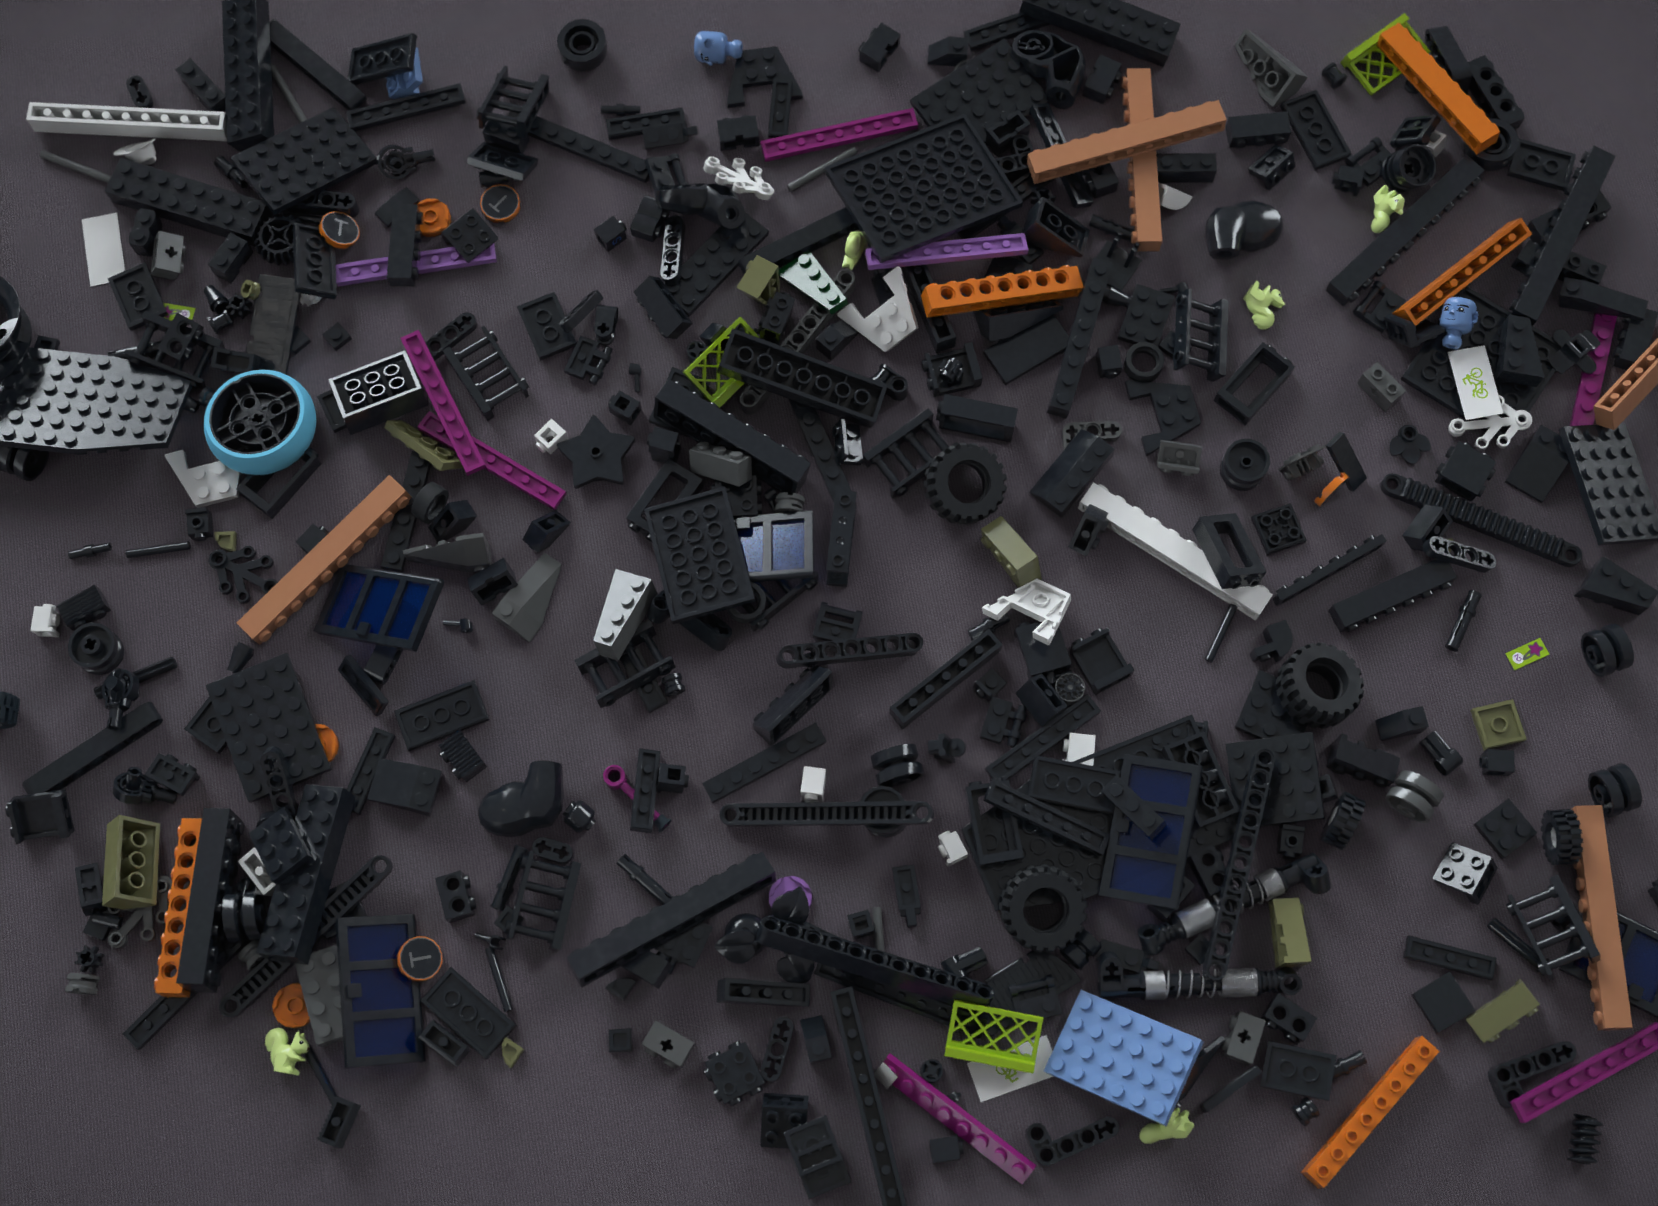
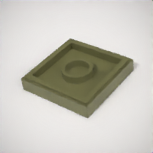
[1470,699,1527,751]

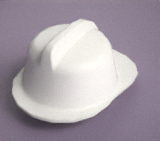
[113,139,156,166]

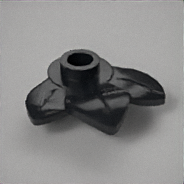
[1389,425,1431,465]

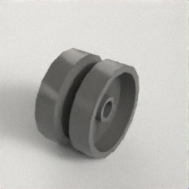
[1386,770,1444,823]

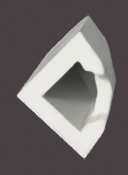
[1158,182,1192,210]

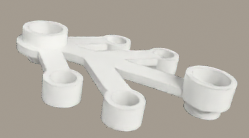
[703,157,774,200]
[1448,395,1532,451]

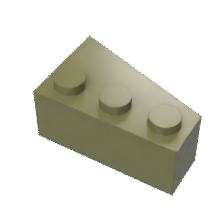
[736,255,780,306]
[981,516,1042,588]
[1268,898,1312,968]
[1466,979,1540,1043]

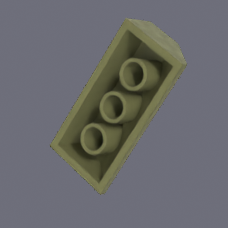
[102,815,160,910]

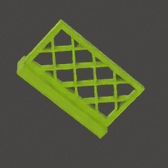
[1340,13,1431,96]
[683,317,760,408]
[944,1000,1043,1074]

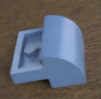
[386,48,423,99]

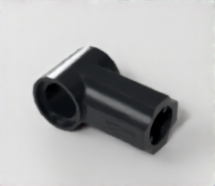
[1419,731,1464,776]
[940,946,988,977]

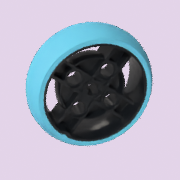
[204,370,316,475]

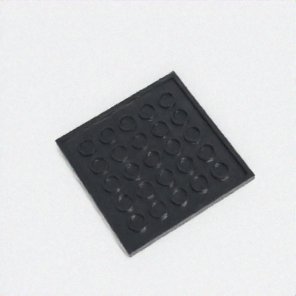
[1400,286,1561,444]

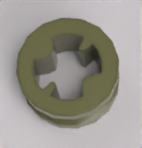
[241,280,261,300]

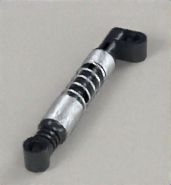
[1138,853,1331,955]
[1098,951,1302,1000]

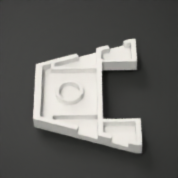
[837,266,919,352]
[165,447,244,508]
[982,579,1071,645]

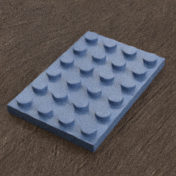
[1044,990,1204,1127]

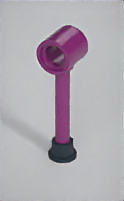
[603,765,672,832]

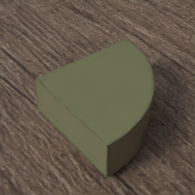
[214,531,237,552]
[502,1037,525,1068]

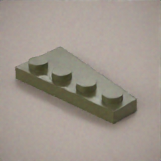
[384,420,463,471]

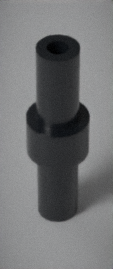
[601,104,641,116]
[68,542,112,559]

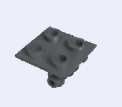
[1279,444,1326,480]

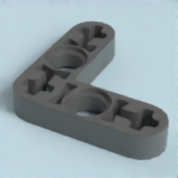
[1062,421,1122,451]

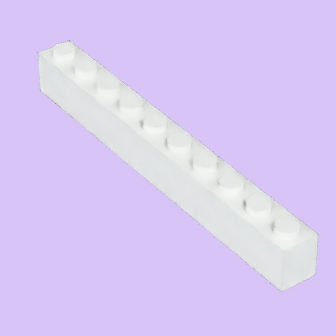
[26,102,227,141]
[1078,482,1273,621]

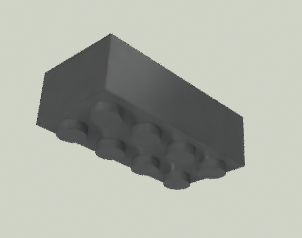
[295,945,365,1048]

